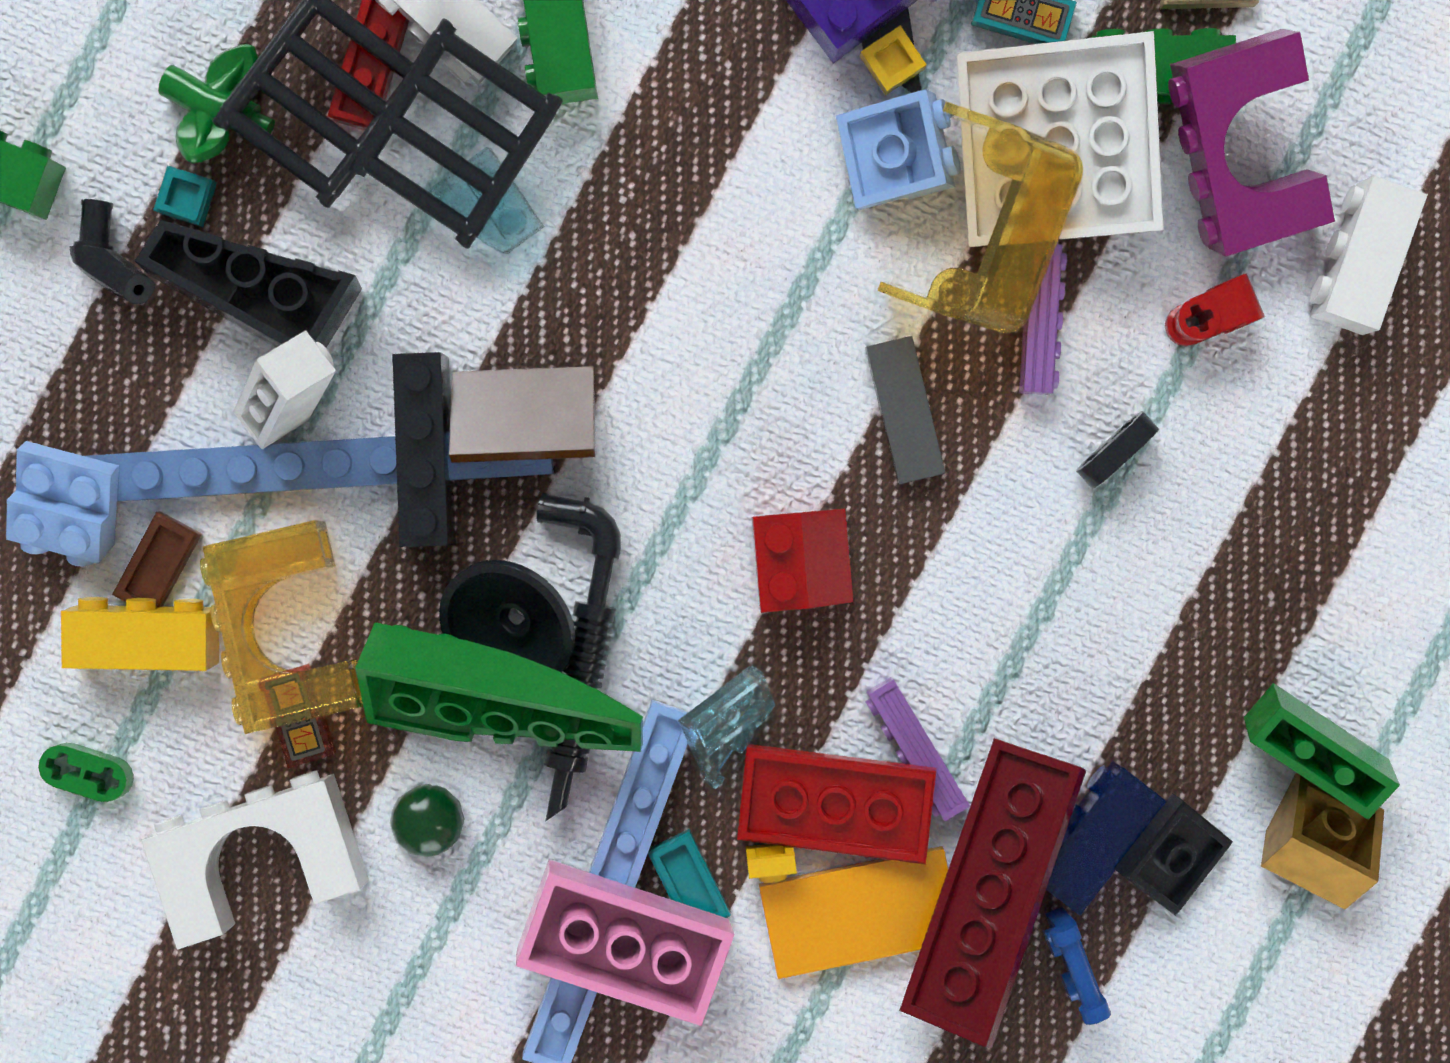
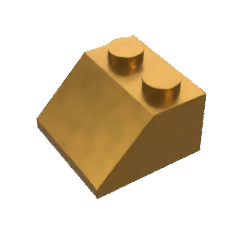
[1261,773,1384,909]

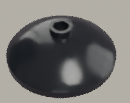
[439,560,575,673]

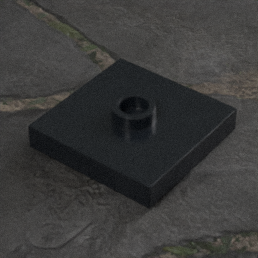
[1114,793,1233,916]

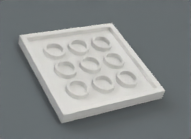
[957,31,1164,247]

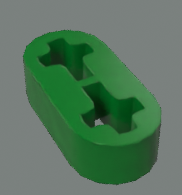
[38,742,134,802]

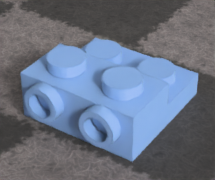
[836,89,961,210]
[6,441,119,567]

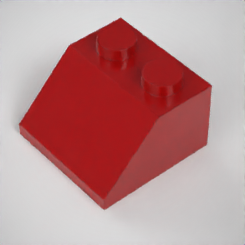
[751,508,853,613]

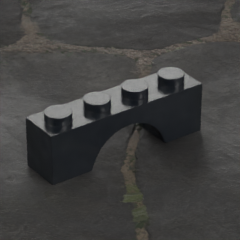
[392,352,456,547]

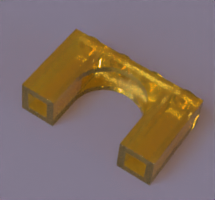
[200,520,363,734]

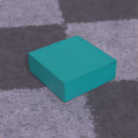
[153,165,217,227]

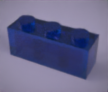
[1046,761,1166,916]

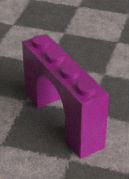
[1168,29,1335,257]

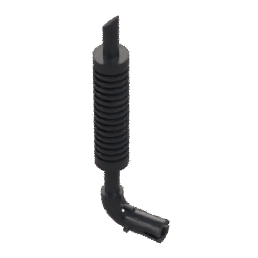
[536,492,621,821]

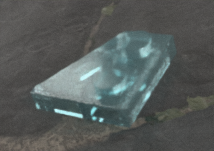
[427,147,545,254]
[678,664,775,789]

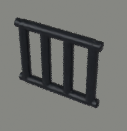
[212,0,433,208]
[349,18,563,249]

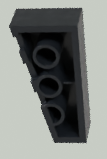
[135,220,362,348]

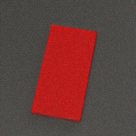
[737,744,937,865]

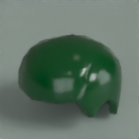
[390,784,465,857]

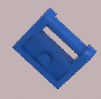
[1043,907,1111,1025]

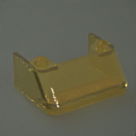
[877,102,1084,333]

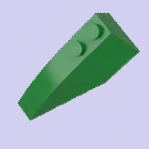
[355,622,643,752]

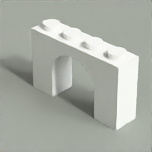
[141,770,369,950]

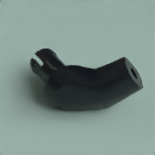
[69,199,156,304]

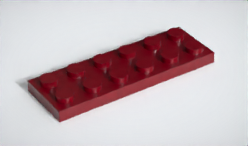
[899,738,1087,1048]

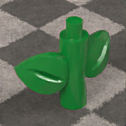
[158,44,275,164]

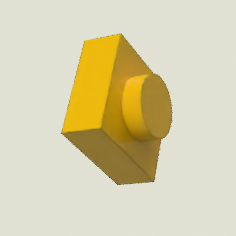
[859,25,926,96]
[746,844,797,883]

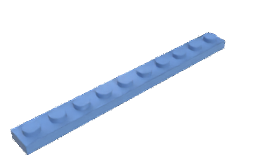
[85,433,554,502]

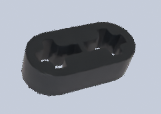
[1076,411,1159,489]

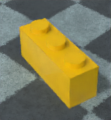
[61,597,219,671]

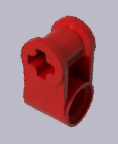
[1165,273,1265,347]

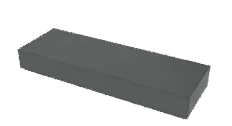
[865,336,945,485]

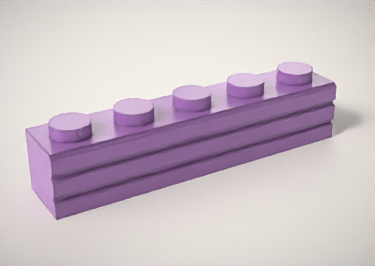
[1019,243,1067,395]
[865,677,970,821]

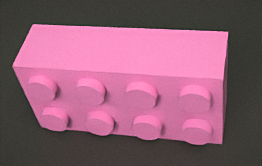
[516,859,735,1026]

